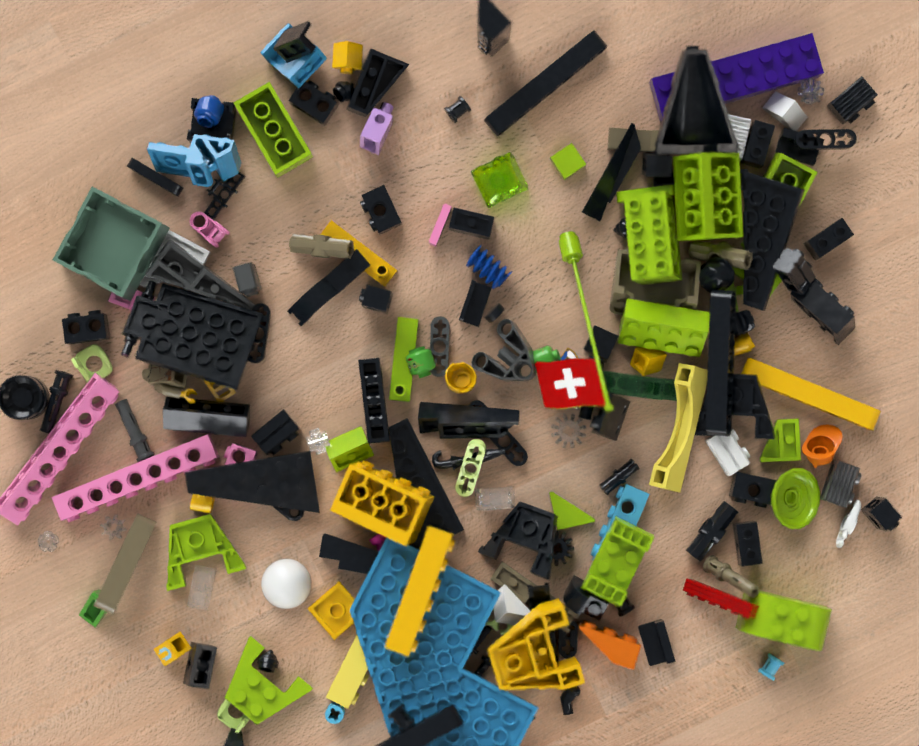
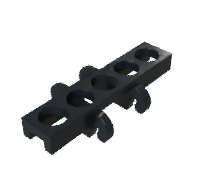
[204,172,245,220]

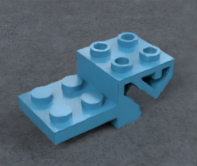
[147,134,242,187]

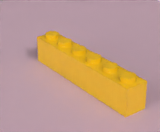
[384,526,456,656]

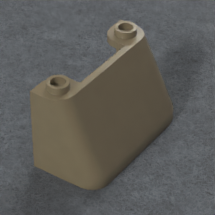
[610,249,701,315]

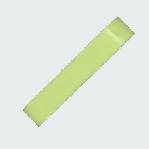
[455,439,486,497]

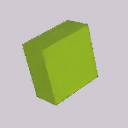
[550,143,586,180]

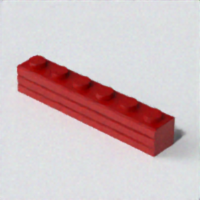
[683,578,759,620]

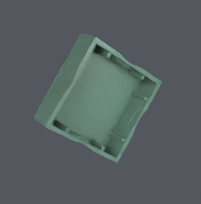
[53,186,170,301]

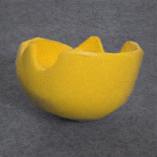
[445,362,477,394]

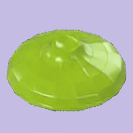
[771,468,820,529]

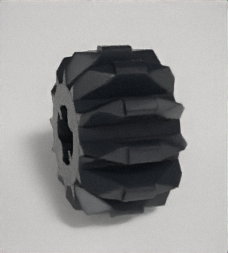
[735,310,755,336]
[553,530,574,566]

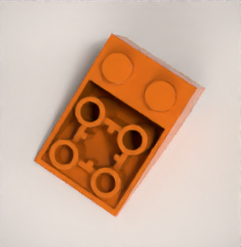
[577,620,641,670]

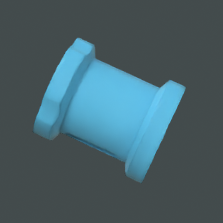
[758,653,784,681]
[325,702,345,724]

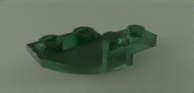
[602,370,677,401]

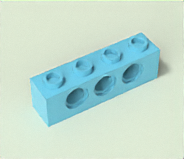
[590,484,650,561]

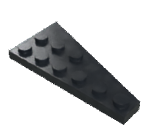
[743,171,804,311]
[185,451,320,513]

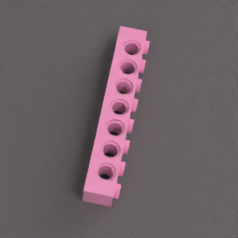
[0,372,119,525]
[52,434,219,523]

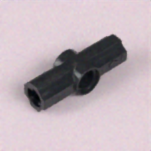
[686,501,738,562]

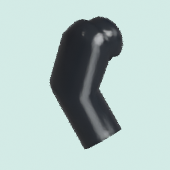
[560,686,581,715]

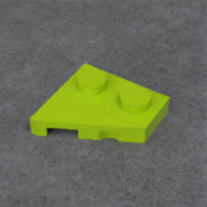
[759,419,801,462]

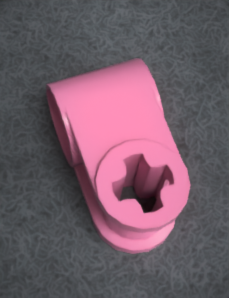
[190,212,230,248]

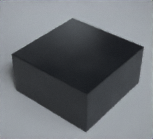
[583,325,618,360]

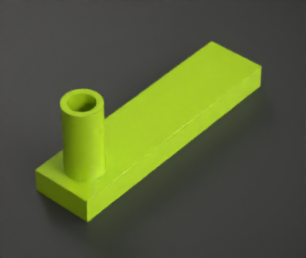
[389,317,419,402]

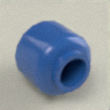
[194,95,224,128]

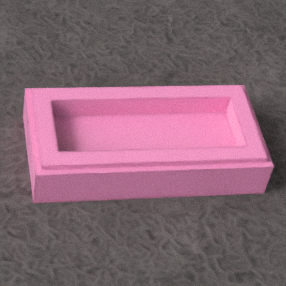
[429,204,452,247]

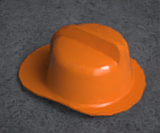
[802,424,843,468]

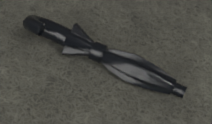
[432,449,506,470]

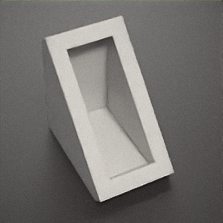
[762,91,808,131]
[494,584,530,625]

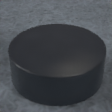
[484,303,504,323]

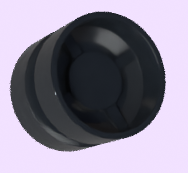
[0,375,50,420]

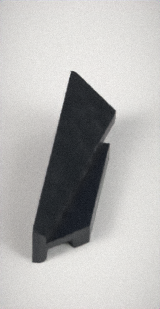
[418,402,520,439]
[319,533,379,574]

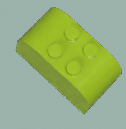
[736,590,832,651]

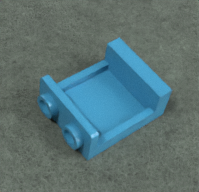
[261,23,327,89]

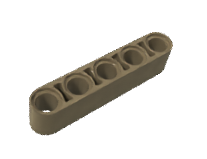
[94,513,157,614]

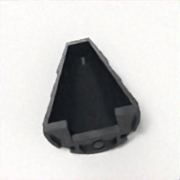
[655,46,738,154]

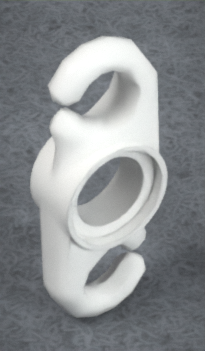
[836,500,861,548]

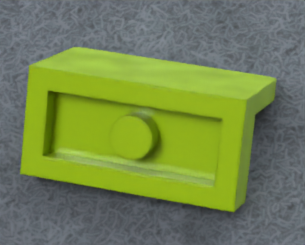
[324,426,374,472]

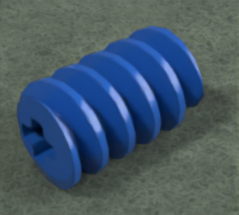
[466,244,513,289]

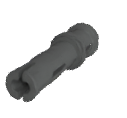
[115,399,155,462]

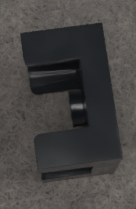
[187,98,236,143]

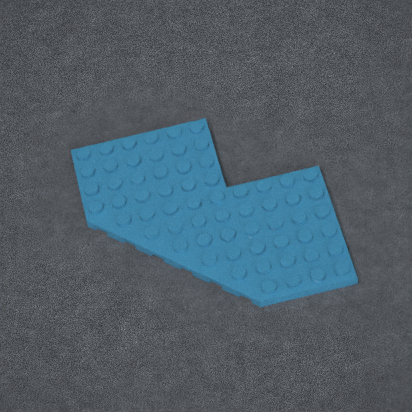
[350,538,538,746]

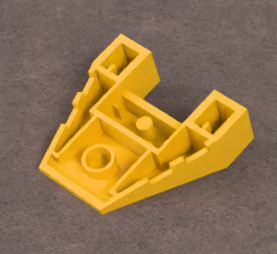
[487,598,585,690]

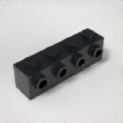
[163,396,250,437]

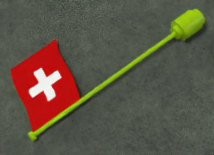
[535,231,614,412]

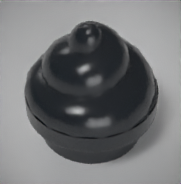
[333,81,354,102]
[613,218,627,239]
[257,650,279,673]

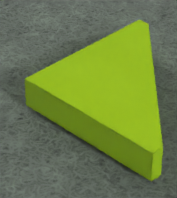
[549,491,595,530]

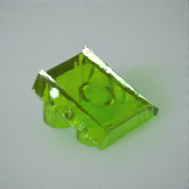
[471,152,528,208]

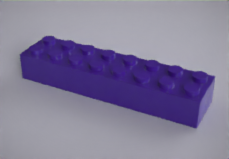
[649,33,824,122]

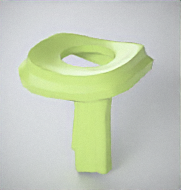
[71,344,113,383]
[217,699,250,733]

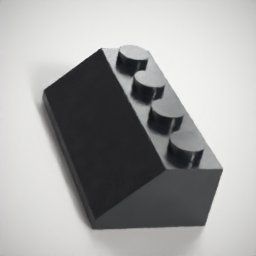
[477,0,512,57]

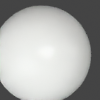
[261,559,311,609]

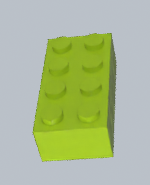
[233,82,313,178]
[618,298,710,357]

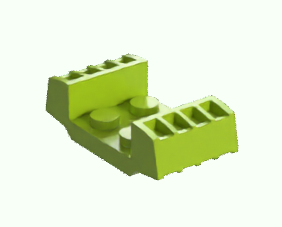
[581,516,654,607]

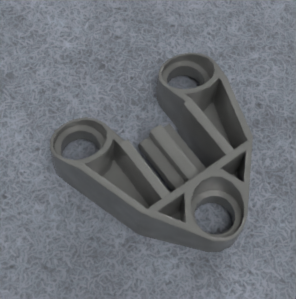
[471,319,536,382]

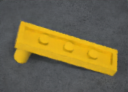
[320,220,397,287]

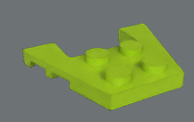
[166,514,247,591]
[225,636,313,725]

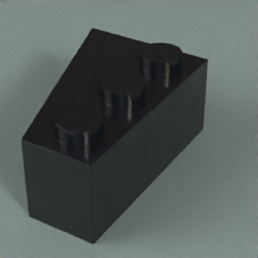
[346,49,410,117]
[790,278,856,345]

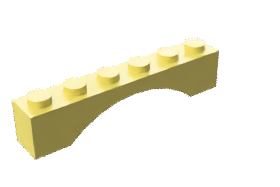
[649,363,708,493]

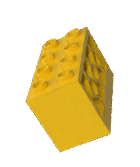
[330,460,435,546]

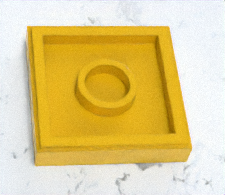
[307,581,355,640]

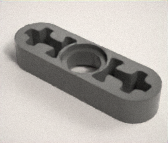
[430,316,450,377]

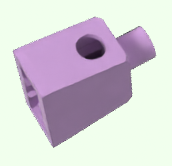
[360,102,394,155]

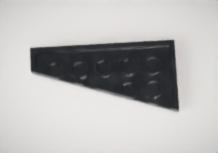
[389,418,464,550]

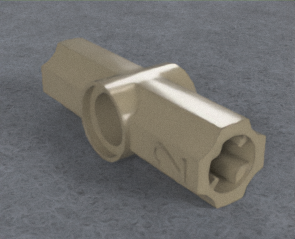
[289,234,354,259]
[689,241,753,270]

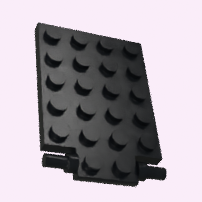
[121,281,263,390]

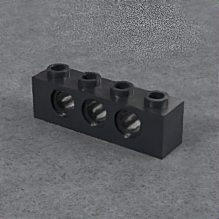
[358,358,390,444]

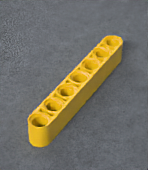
[741,357,881,431]

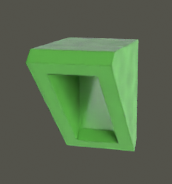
[79,589,107,627]

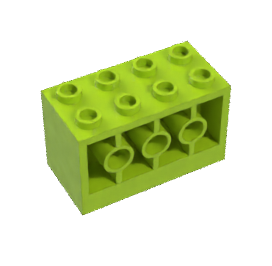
[673,153,743,241]
[623,191,683,285]

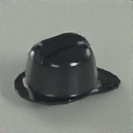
[699,257,735,293]

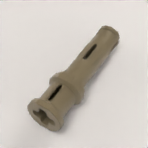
[703,555,760,598]

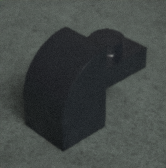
[563,575,609,621]

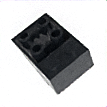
[590,392,630,441]

